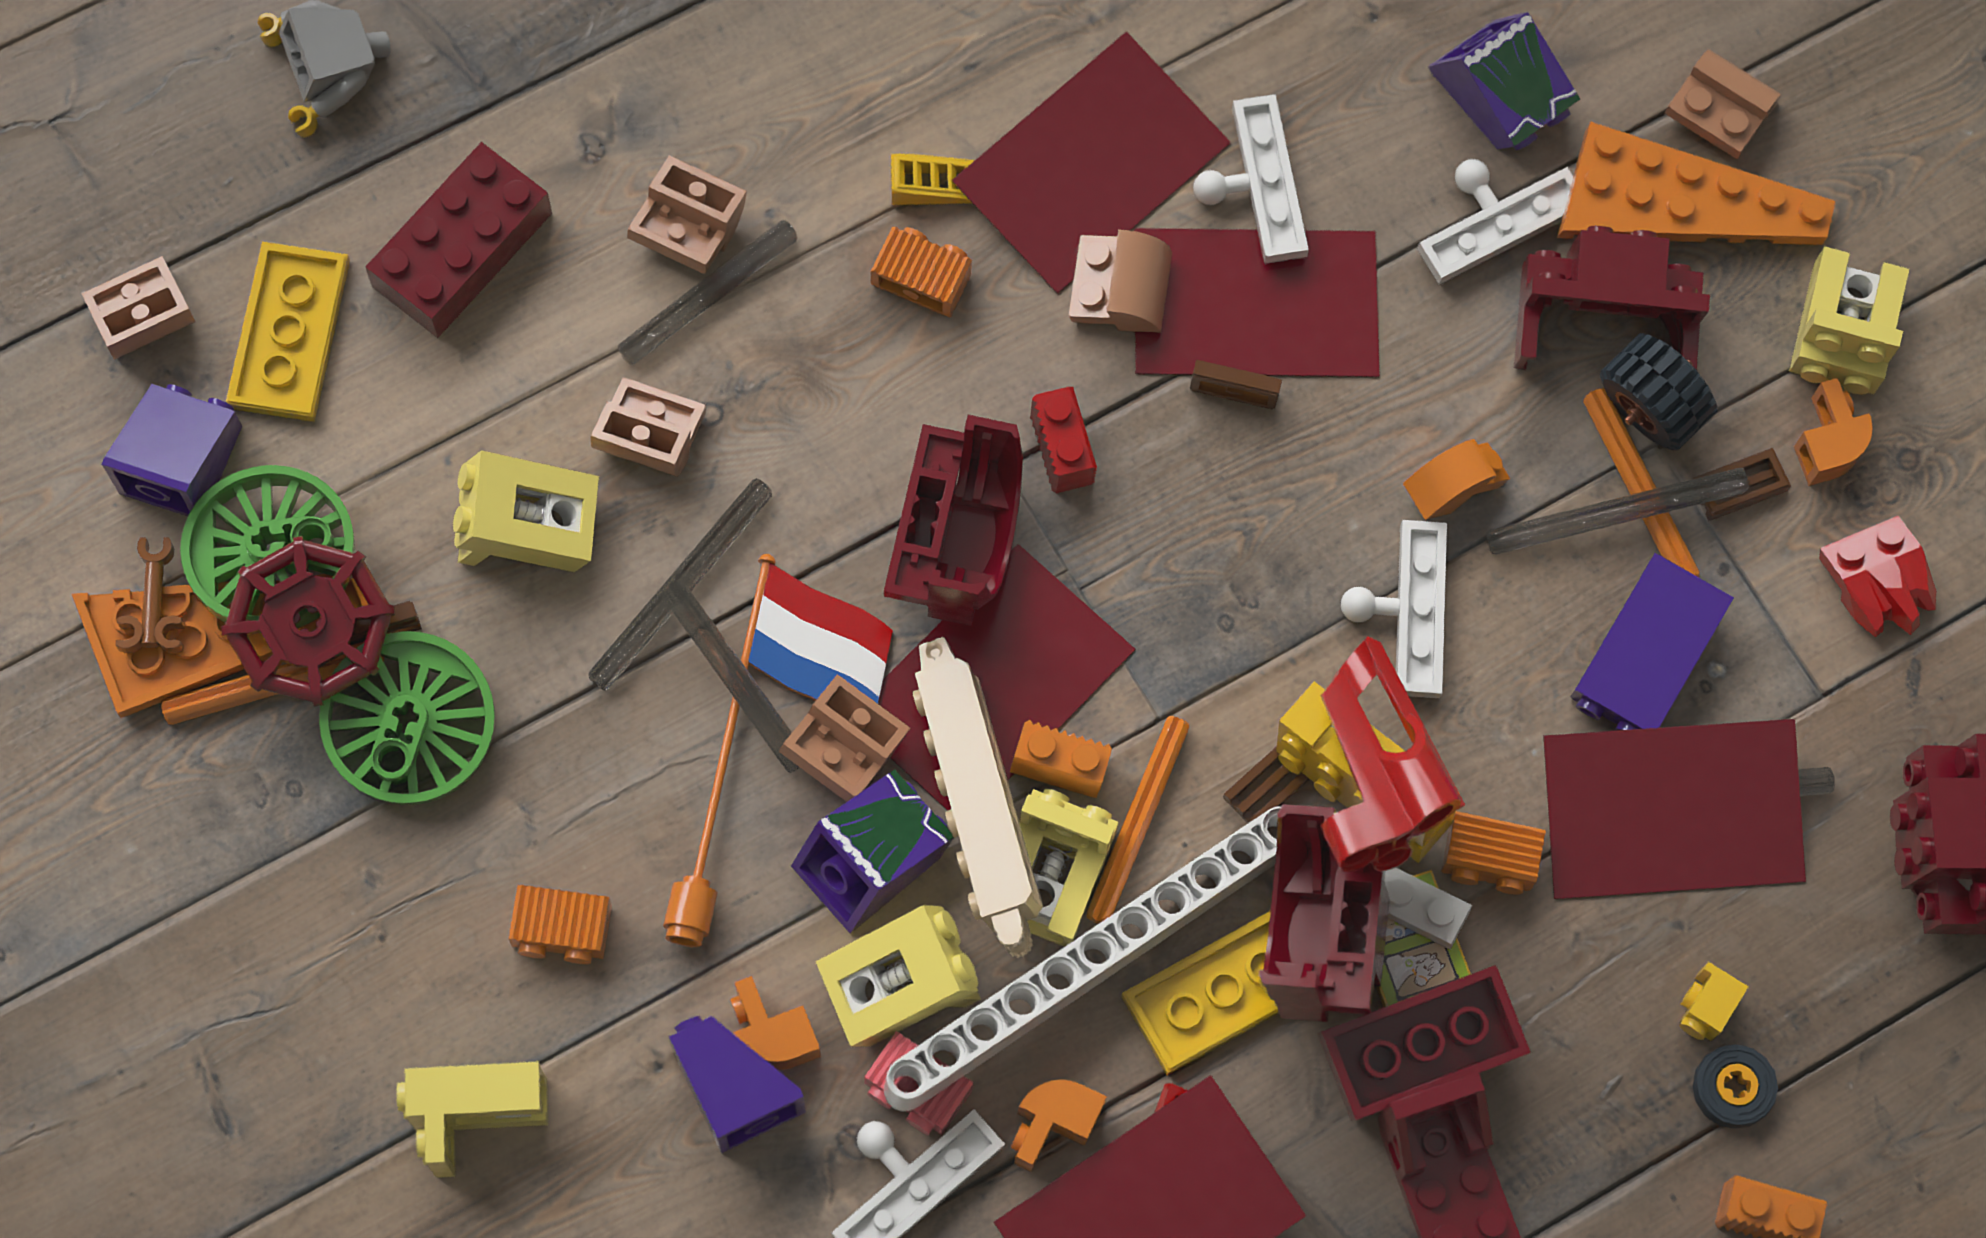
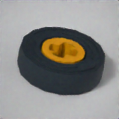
[1692,1044,1778,1129]

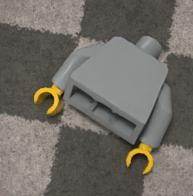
[257,0,390,137]

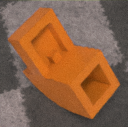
[1794,378,1873,486]
[1403,439,1511,520]
[730,976,821,1070]
[1011,1080,1107,1172]

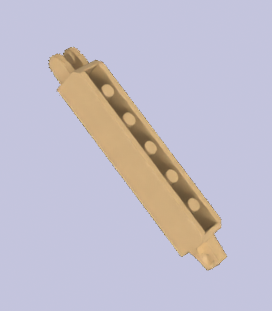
[913,637,1043,958]

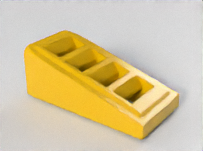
[891,153,975,205]

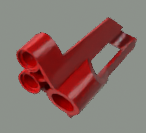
[1320,636,1465,872]

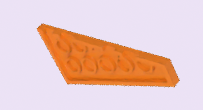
[1557,121,1836,245]
[72,574,368,718]

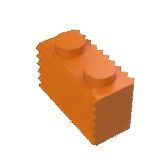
[871,227,972,318]
[1010,720,1112,798]
[1441,811,1546,895]
[508,885,612,965]
[1715,1175,1827,1238]

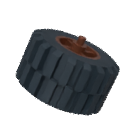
[1600,333,1718,451]

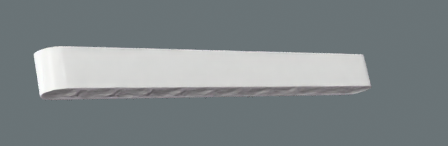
[884,806,1282,1111]

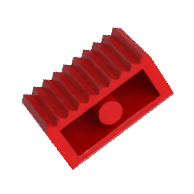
[1030,386,1097,494]

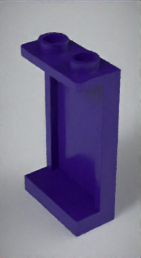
[1571,553,1734,731]

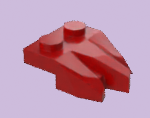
[1819,516,1937,637]

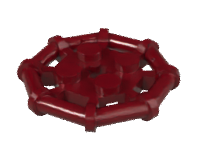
[221,536,396,707]

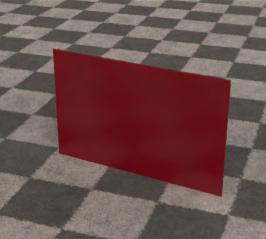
[952,31,1231,294]
[1134,228,1380,377]
[878,544,1136,811]
[1543,719,1806,899]
[994,1075,1306,1238]

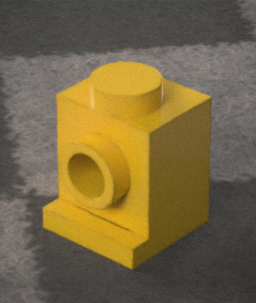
[1679,962,1748,1041]

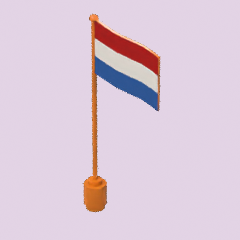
[663,554,893,947]

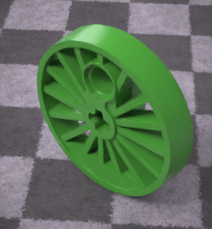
[180,465,355,628]
[319,631,495,805]

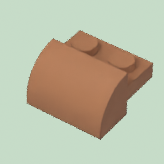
[1664,49,1782,159]
[627,155,747,274]
[1068,230,1172,333]
[82,256,195,360]
[591,377,706,477]
[779,674,910,802]

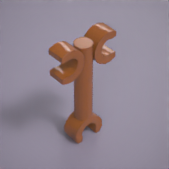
[116,537,185,653]

